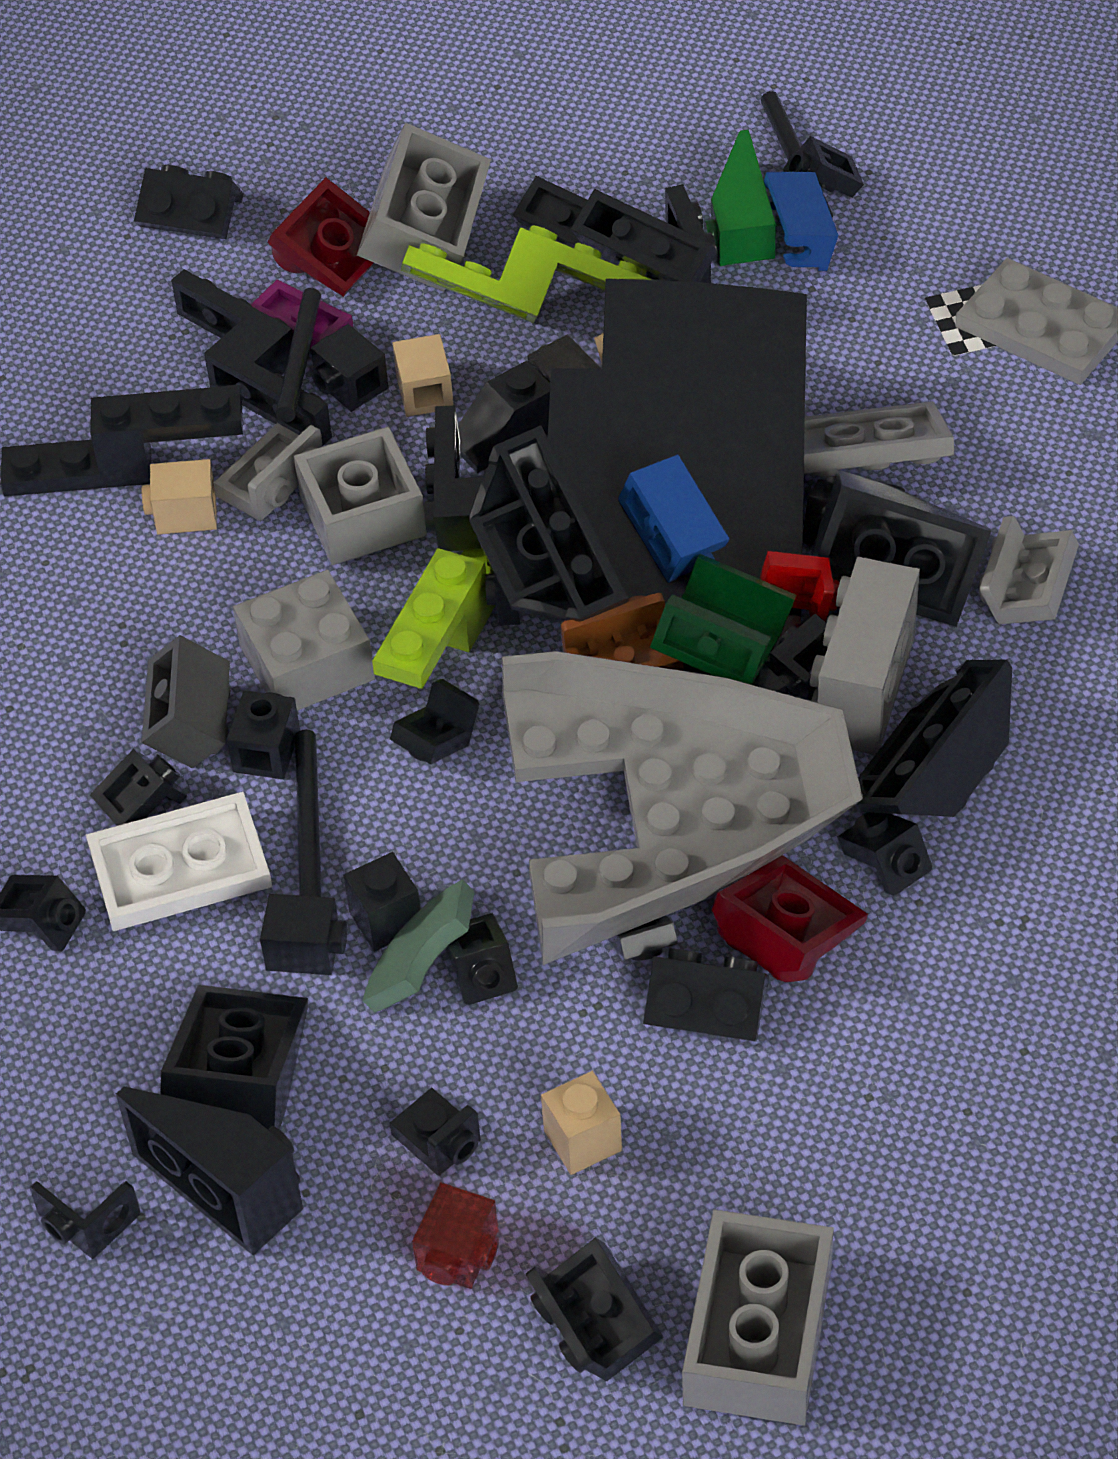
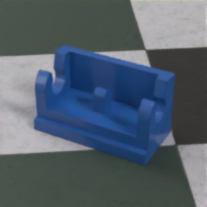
[764,172,839,271]
[618,455,729,583]

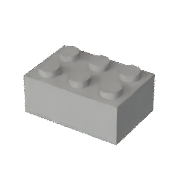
[357,122,491,292]
[810,557,920,755]
[682,1209,834,1426]

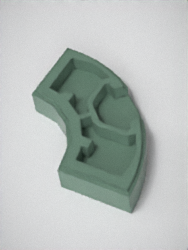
[363,879,474,1013]

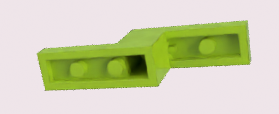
[401,225,652,323]
[372,548,496,689]

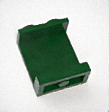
[650,554,797,685]

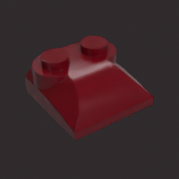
[267,177,375,297]
[712,855,868,982]

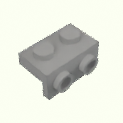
[213,423,323,522]
[979,516,1079,625]

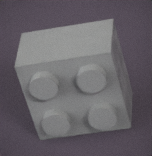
[294,426,427,565]
[232,569,375,711]

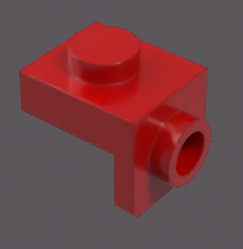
[760,551,840,622]

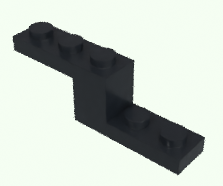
[513,176,718,282]
[171,269,332,446]
[0,385,243,497]
[424,405,520,626]

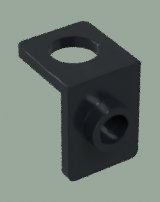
[29,1181,140,1260]

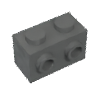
[141,635,231,768]

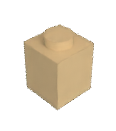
[392,334,454,417]
[142,459,217,535]
[541,1070,622,1175]

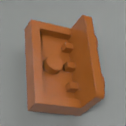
[561,593,684,671]

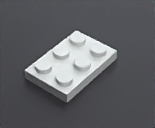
[86,792,273,931]

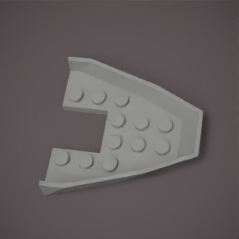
[502,651,863,965]

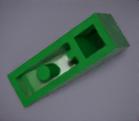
[704,129,776,266]

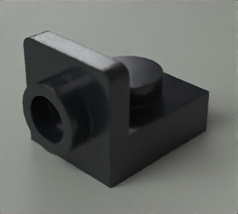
[783,136,864,198]
[90,748,188,826]
[0,875,86,951]
[445,913,518,1005]
[390,1087,481,1176]

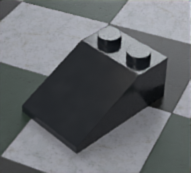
[809,470,991,627]
[160,985,308,1130]
[116,1086,303,1256]

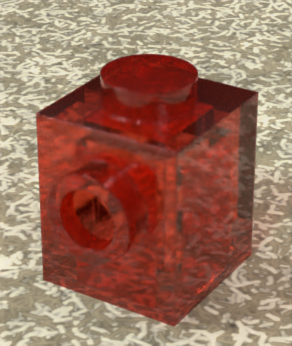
[412,1182,499,1289]

